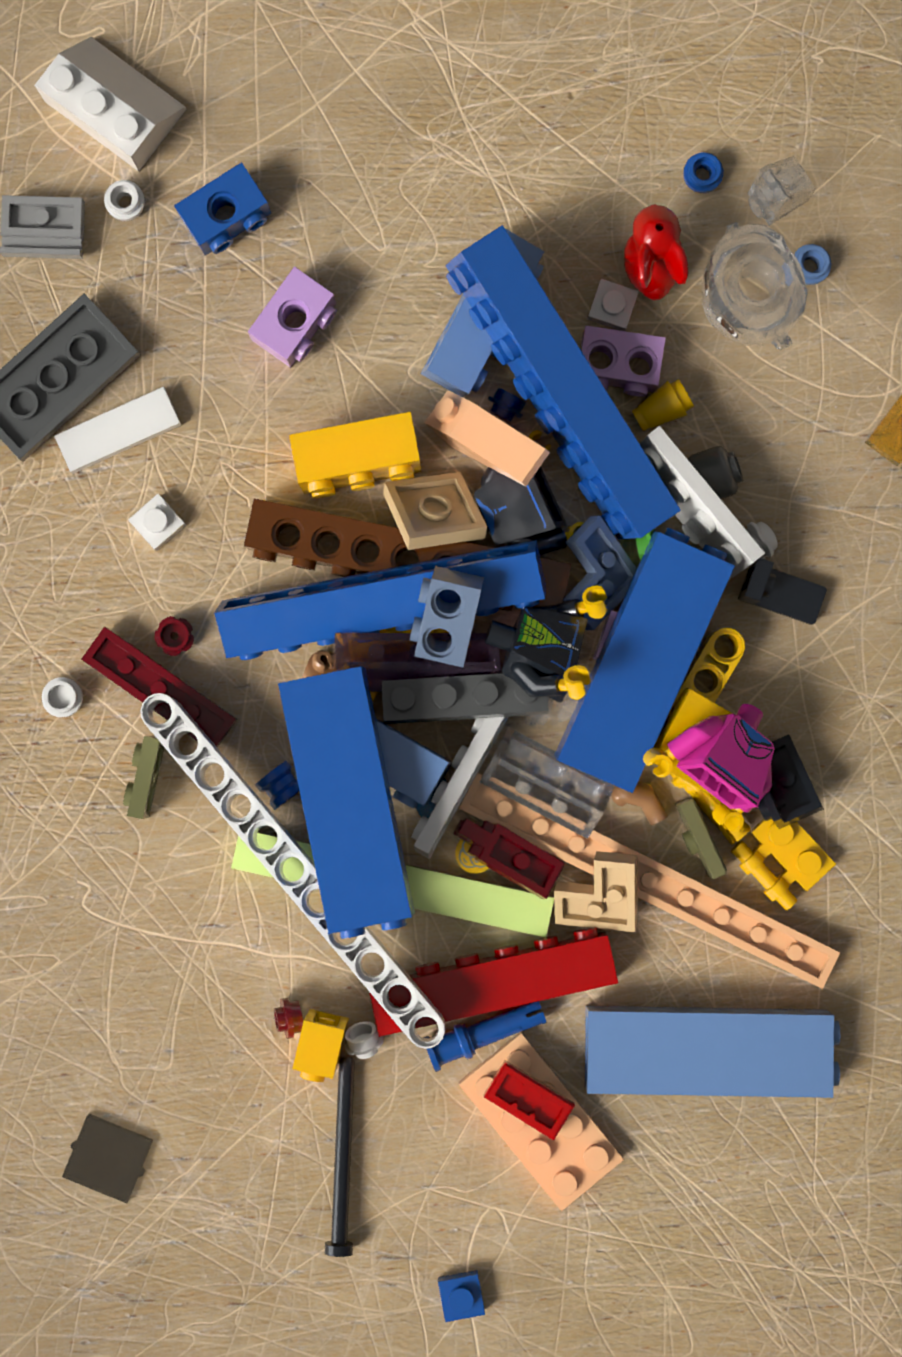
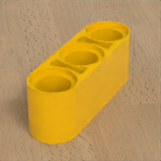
[665,628,745,725]

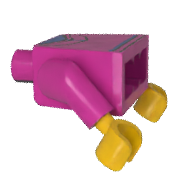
[643,704,775,831]

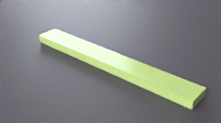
[231,832,554,938]

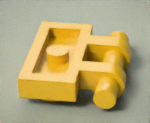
[731,818,836,910]

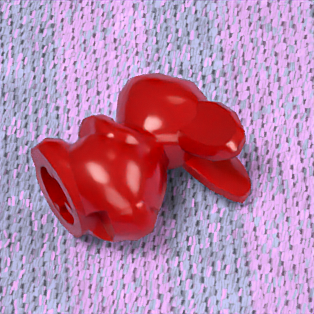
[624,204,689,301]

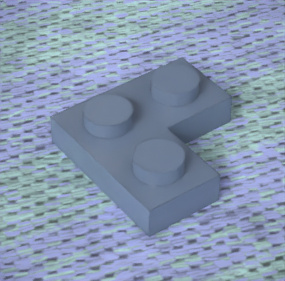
[563,515,637,630]

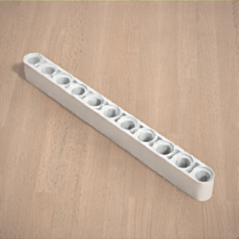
[140,693,445,1049]

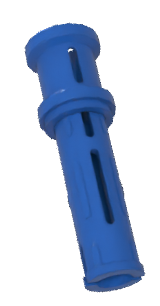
[423,1001,547,1072]

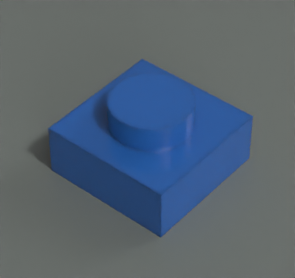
[438,1270,485,1322]

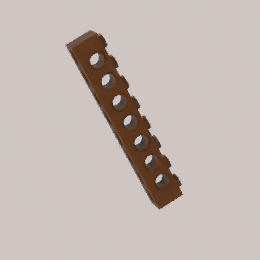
[244,498,571,611]

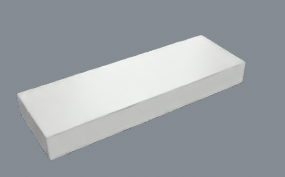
[54,387,182,474]

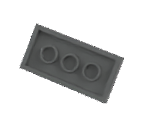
[0,293,141,462]

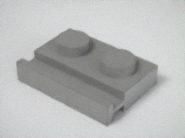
[0,195,85,259]

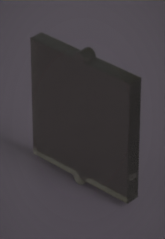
[62,1113,153,1204]

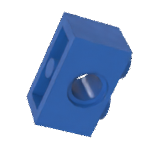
[174,162,272,256]

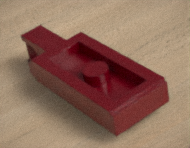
[453,819,565,899]

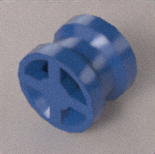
[255,761,300,810]

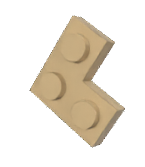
[554,851,638,932]

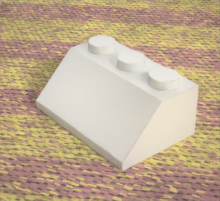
[34,37,186,171]

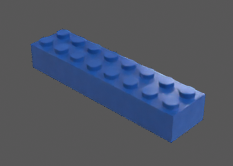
[445,225,681,539]

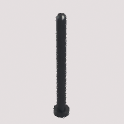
[324,1056,355,1257]

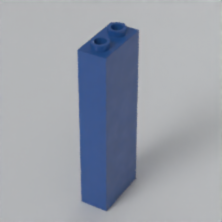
[554,528,735,793]
[278,666,415,939]

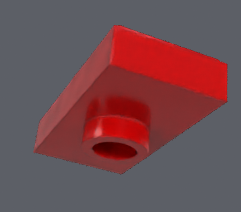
[483,1060,575,1141]

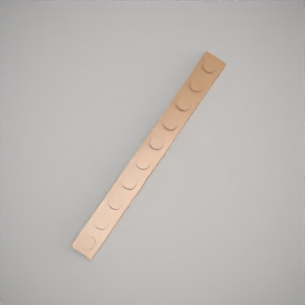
[459,773,840,989]

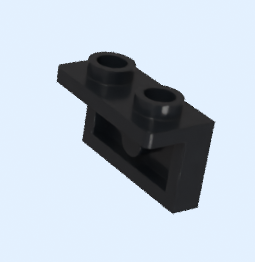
[758,734,824,829]

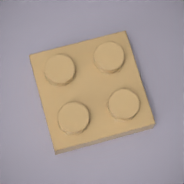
[383,472,487,550]

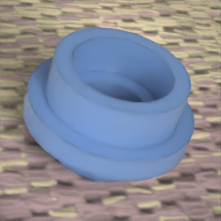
[791,244,832,285]

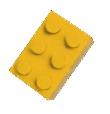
[289,412,421,499]

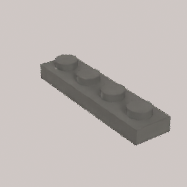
[381,673,549,724]

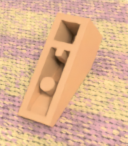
[424,390,550,486]

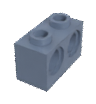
[410,566,484,667]

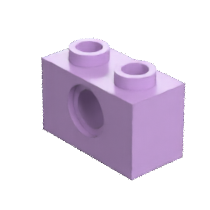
[248,267,337,368]

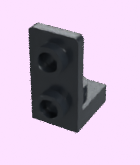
[738,558,827,625]

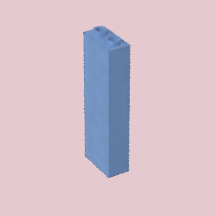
[584,1006,840,1098]

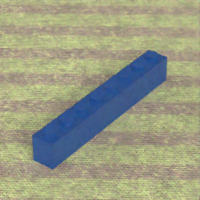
[214,540,546,660]

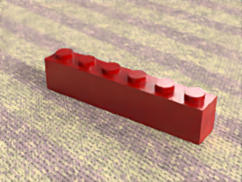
[369,928,618,1037]

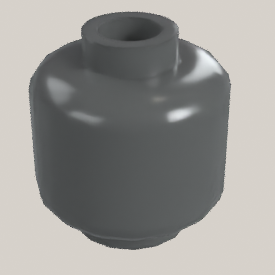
[688,446,744,499]

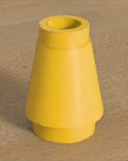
[632,379,694,432]

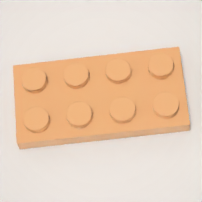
[459,1032,624,1212]

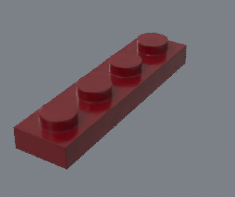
[81,626,237,748]

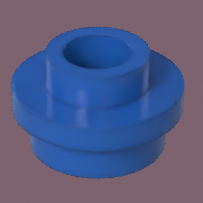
[683,152,724,193]

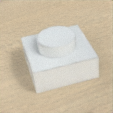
[587,279,639,331]
[128,494,186,551]

